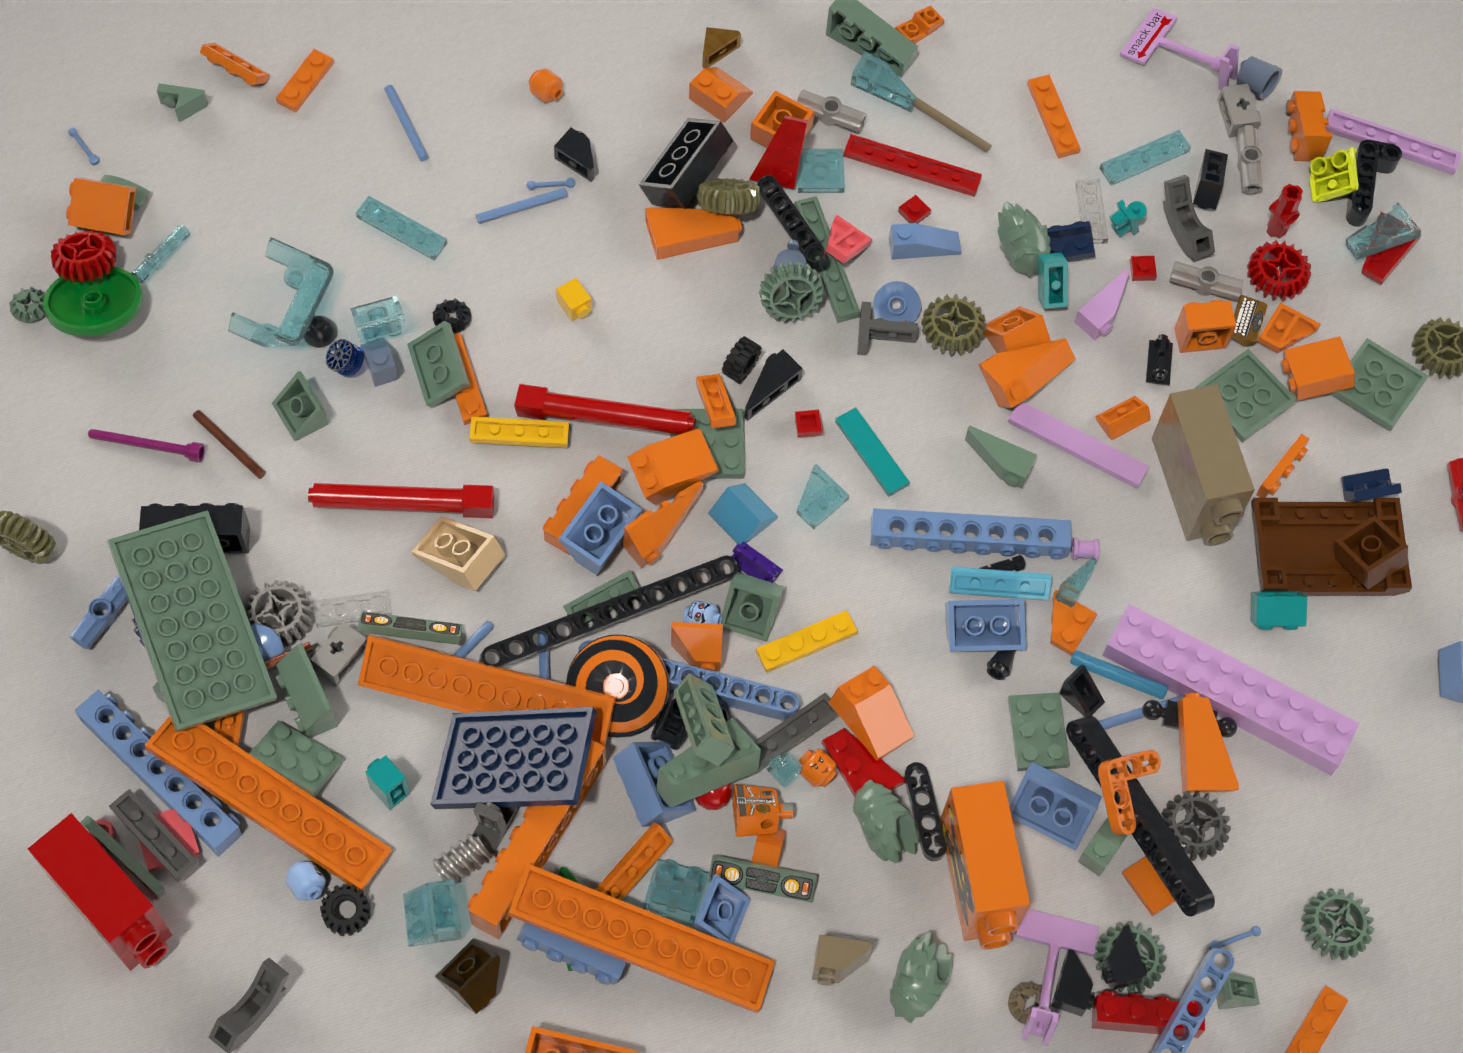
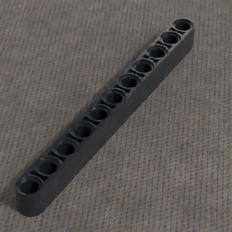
[479,555,738,668]

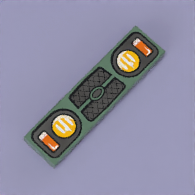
[357,611,462,645]
[80,816,165,899]
[708,855,817,903]

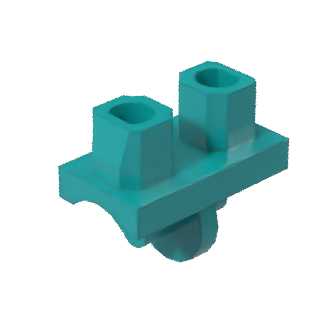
[1109,199,1147,238]

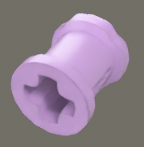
[1071,538,1099,561]

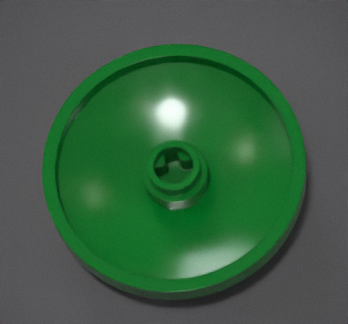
[43,267,143,336]

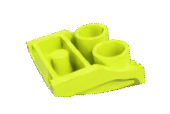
[1310,147,1359,203]

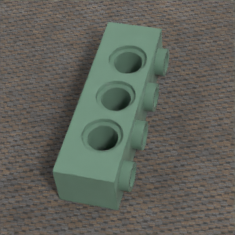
[673,673,735,767]

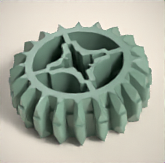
[759,260,824,323]
[1301,889,1375,961]
[1094,921,1167,994]

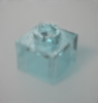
[767,751,802,787]

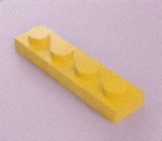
[469,417,569,448]
[756,610,858,674]

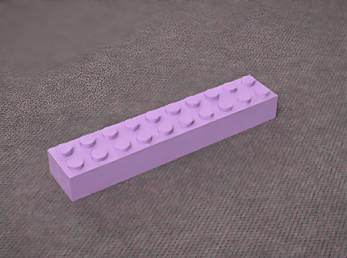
[1102,604,1360,775]

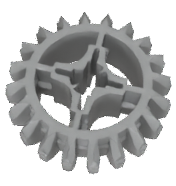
[244,580,313,645]

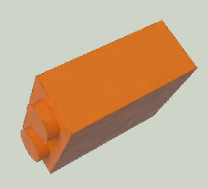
[66,178,137,235]
[1280,336,1355,401]

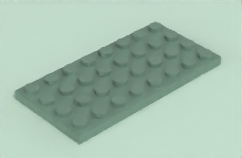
[108,510,277,733]

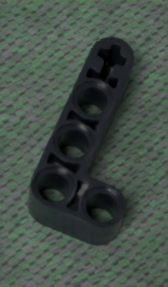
[1346,139,1402,227]

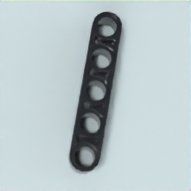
[757,175,830,272]

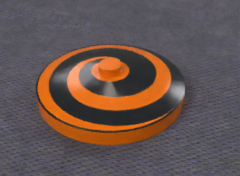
[566,634,669,738]

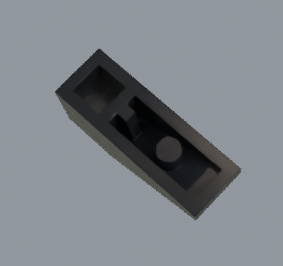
[1193,149,1228,210]
[744,349,803,421]

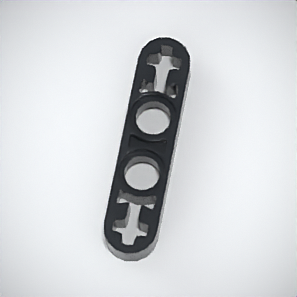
[904,762,947,861]

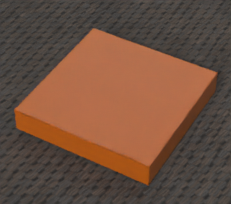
[1121,857,1176,917]

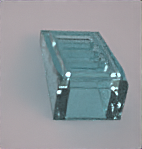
[1055,557,1097,607]

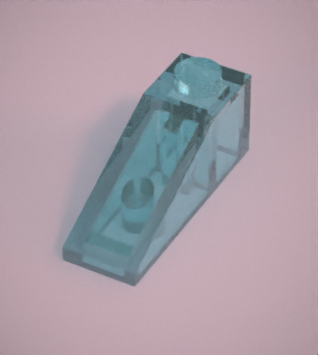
[851,52,916,113]

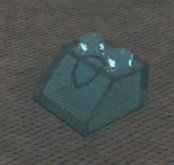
[350,296,407,343]

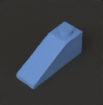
[889,223,961,260]

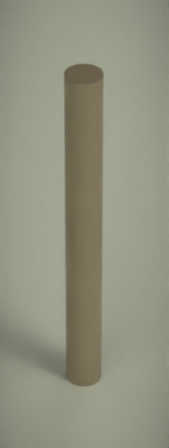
[912,97,992,153]

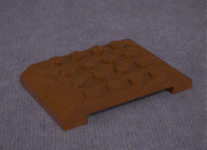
[1251,498,1412,596]

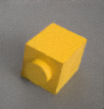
[556,278,592,321]

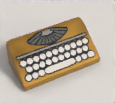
[1232,295,1268,347]

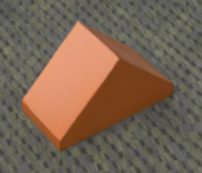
[751,829,786,867]

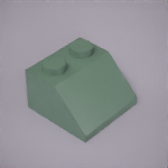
[721,572,784,642]

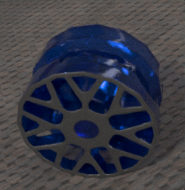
[326,339,364,377]

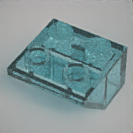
[643,859,710,924]
[403,879,462,947]

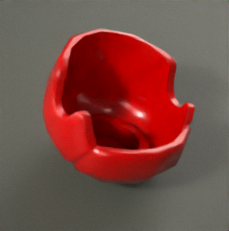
[695,783,733,810]

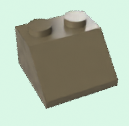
[812,935,873,986]

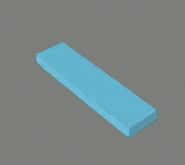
[949,567,1052,600]

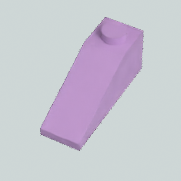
[1074,269,1129,340]

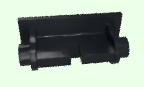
[1146,334,1173,386]

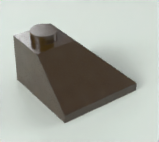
[435,939,500,1014]

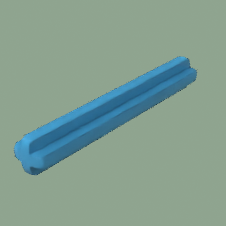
[1070,650,1168,699]

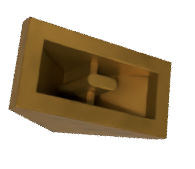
[702,27,741,68]

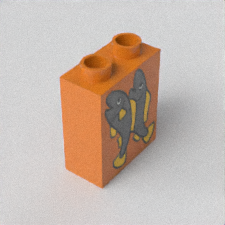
[940,780,1030,949]

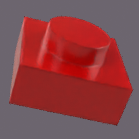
[898,195,931,224]
[1130,256,1157,281]
[795,409,822,438]

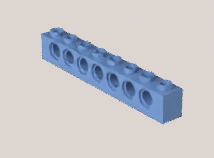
[870,508,1071,559]
[75,689,242,857]

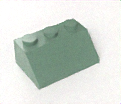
[275,643,337,738]

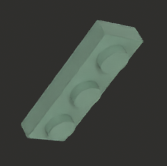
[563,570,639,624]

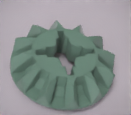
[9,287,45,323]

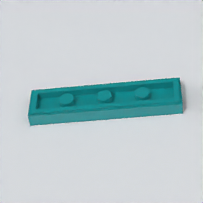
[835,407,910,497]

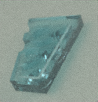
[1345,202,1421,260]

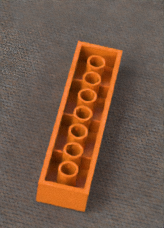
[467,739,606,940]

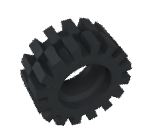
[722,336,762,383]
[320,884,371,936]

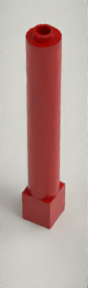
[514,384,696,435]
[308,483,494,519]

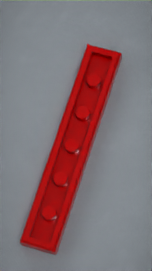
[843,134,982,197]

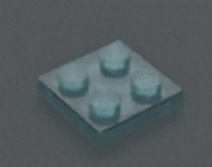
[797,149,845,193]

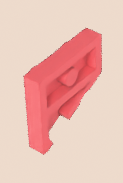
[825,215,872,264]

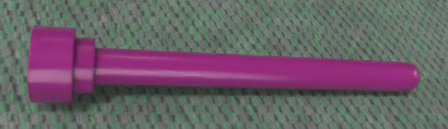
[88,429,205,463]

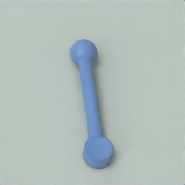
[68,128,99,165]
[526,178,575,190]
[1209,926,1261,950]

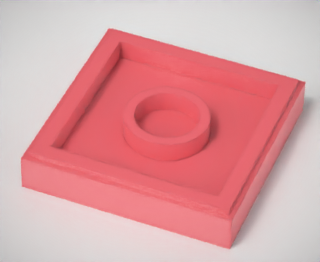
[139,809,201,872]

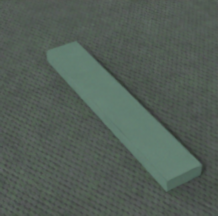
[794,196,860,323]

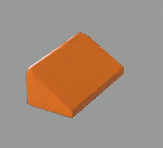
[1095,396,1151,440]

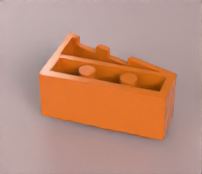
[1286,91,1333,162]

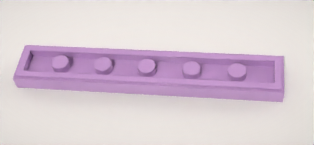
[1325,109,1462,175]
[1008,402,1150,489]

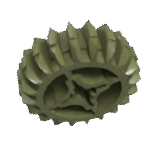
[697,178,761,215]
[921,293,986,356]
[1412,317,1463,380]
[0,511,56,564]

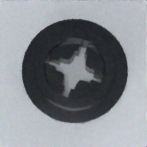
[433,298,471,334]

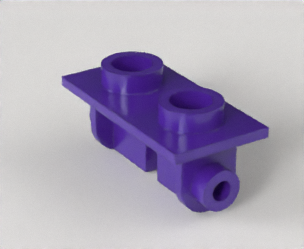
[732,541,783,583]

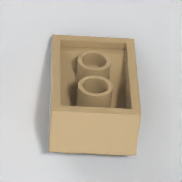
[411,516,505,591]

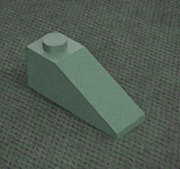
[965,425,1037,488]
[1078,817,1128,877]

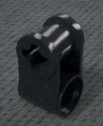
[651,698,685,750]

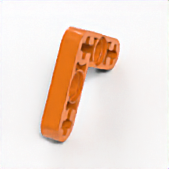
[1098,750,1161,836]

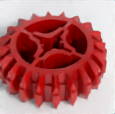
[51,229,117,283]
[1247,240,1311,302]

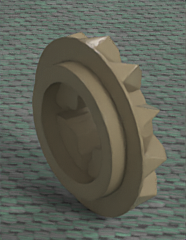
[1008,981,1051,1024]

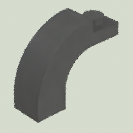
[1163,175,1215,259]
[208,958,289,1053]

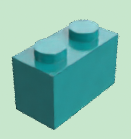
[1038,253,1068,309]
[1250,591,1308,630]
[365,755,410,810]

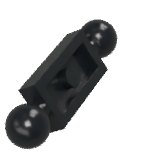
[1142,700,1237,738]

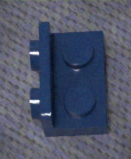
[1047,221,1096,261]
[1341,468,1402,502]

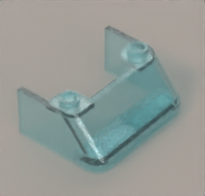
[228,237,334,347]

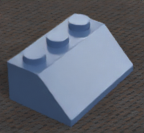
[559,482,642,576]
[945,599,1026,652]
[613,742,696,827]
[1009,762,1102,851]

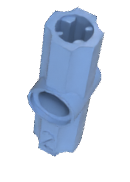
[70,576,128,650]

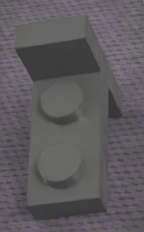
[857,301,918,355]
[472,801,517,855]

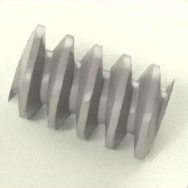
[432,834,493,887]

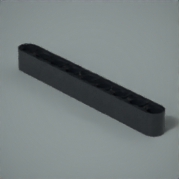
[1066,716,1215,917]

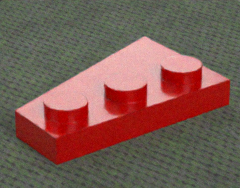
[822,728,906,797]

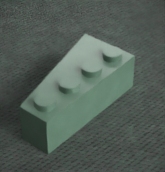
[826,0,918,78]
[656,718,761,808]

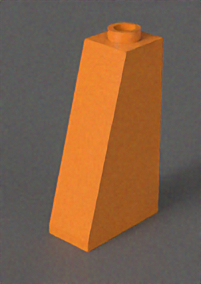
[645,208,742,260]
[1177,693,1239,793]

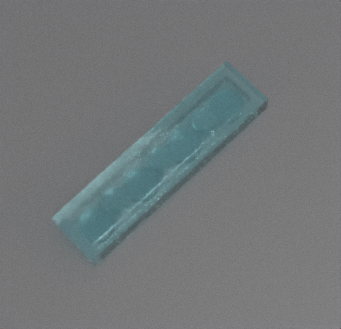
[1099,130,1191,186]
[356,196,448,261]

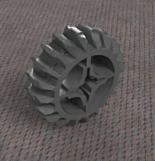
[1161,791,1231,861]

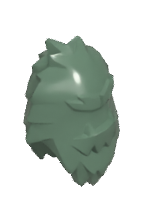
[997,201,1051,277]
[853,780,920,863]
[890,932,953,1023]

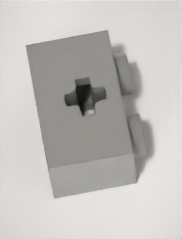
[1217,84,1261,138]
[310,622,367,686]

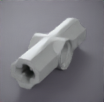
[797,89,867,133]
[1236,125,1263,194]
[1169,261,1244,301]

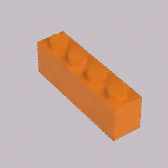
[543,455,623,555]

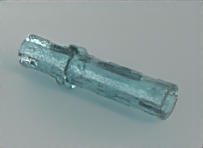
[131,224,190,284]

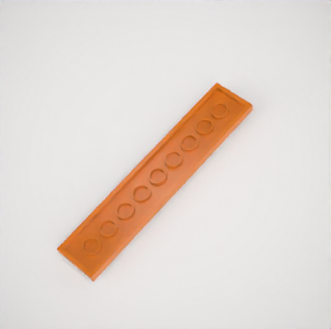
[358,635,616,746]
[145,716,392,891]
[507,863,775,1013]

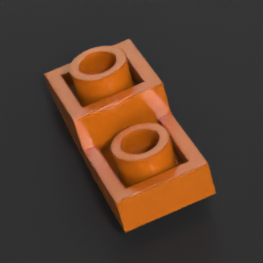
[895,5,945,44]

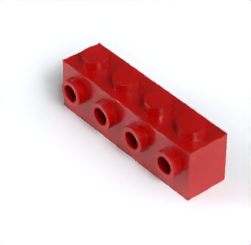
[1092,991,1205,1038]

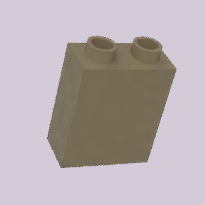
[1152,384,1255,545]

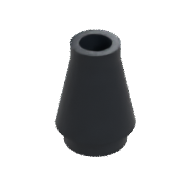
[987,650,1017,680]

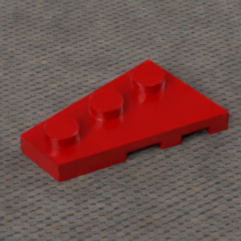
[749,116,808,189]
[1361,212,1421,285]

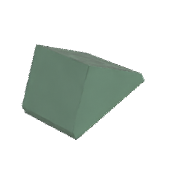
[272,371,328,441]

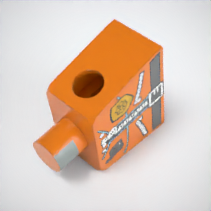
[732,784,793,837]

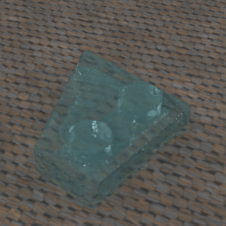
[797,464,849,530]

